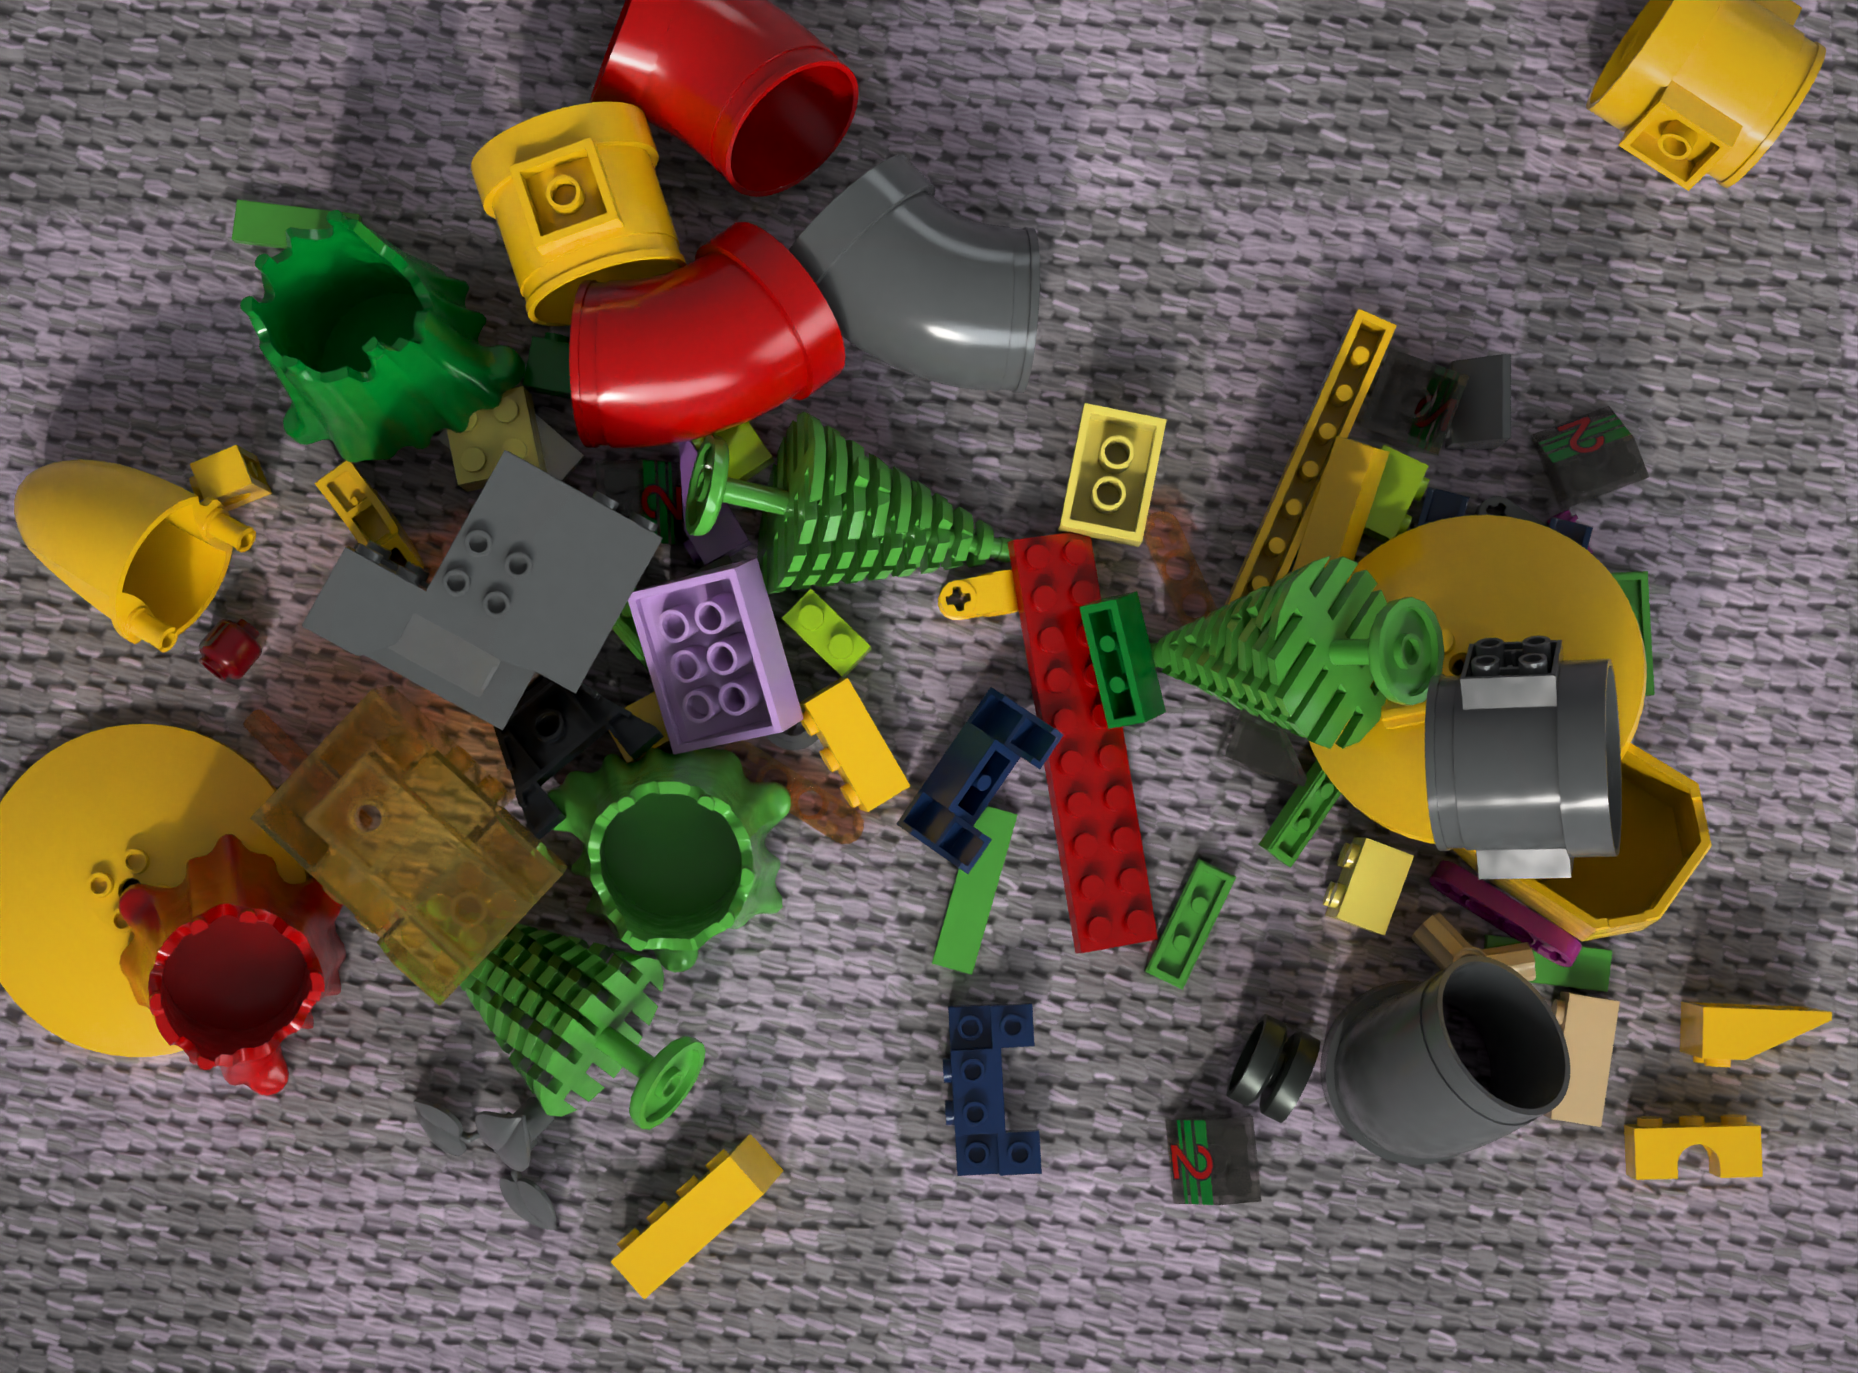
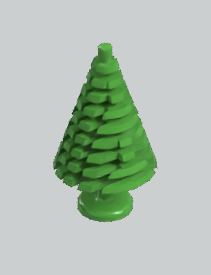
[685,411,1013,594]
[1150,556,1444,749]
[414,899,706,1130]

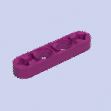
[1429,860,1582,967]

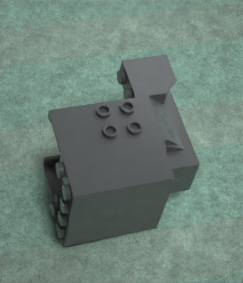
[302,450,663,730]

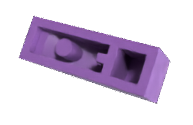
[679,440,751,566]

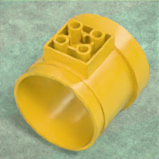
[1586,0,1826,191]
[471,101,687,326]

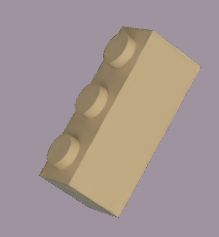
[1544,991,1620,1127]

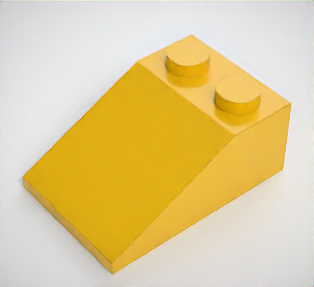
[1680,1002,1832,1067]

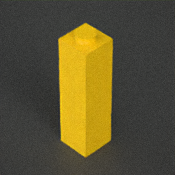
[1292,436,1390,572]

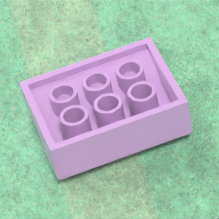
[628,558,804,754]

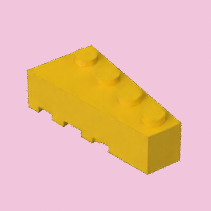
[611,1133,783,1299]

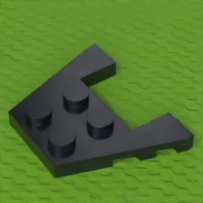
[493,677,664,842]

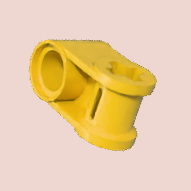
[938,570,1019,620]

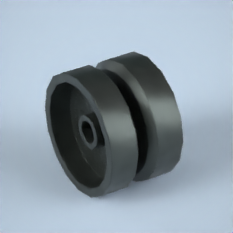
[1226,1014,1321,1123]

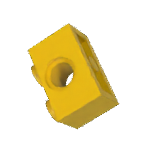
[189,445,272,511]

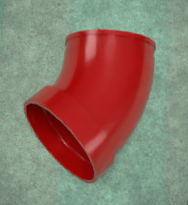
[589,0,859,197]
[569,222,846,448]

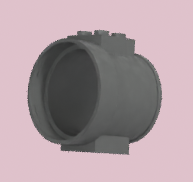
[1425,636,1622,880]

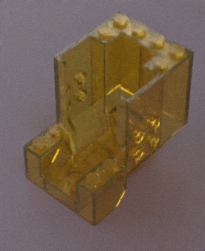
[251,685,568,1006]

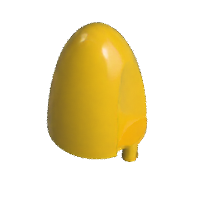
[14,459,256,652]

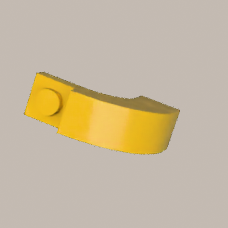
[314,460,424,569]

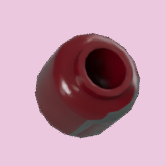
[199,619,262,681]

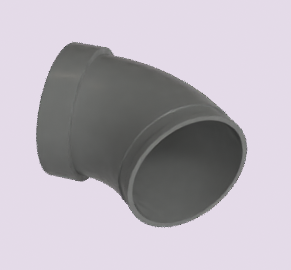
[789,155,1040,393]
[1320,956,1570,1165]

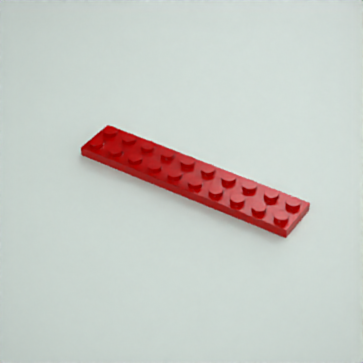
[1007,532,1158,954]

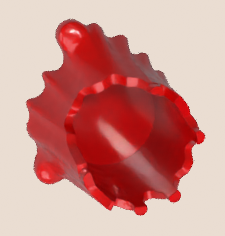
[118,834,346,1096]

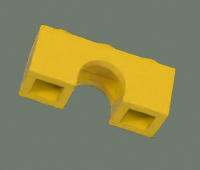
[1624,1114,1763,1180]

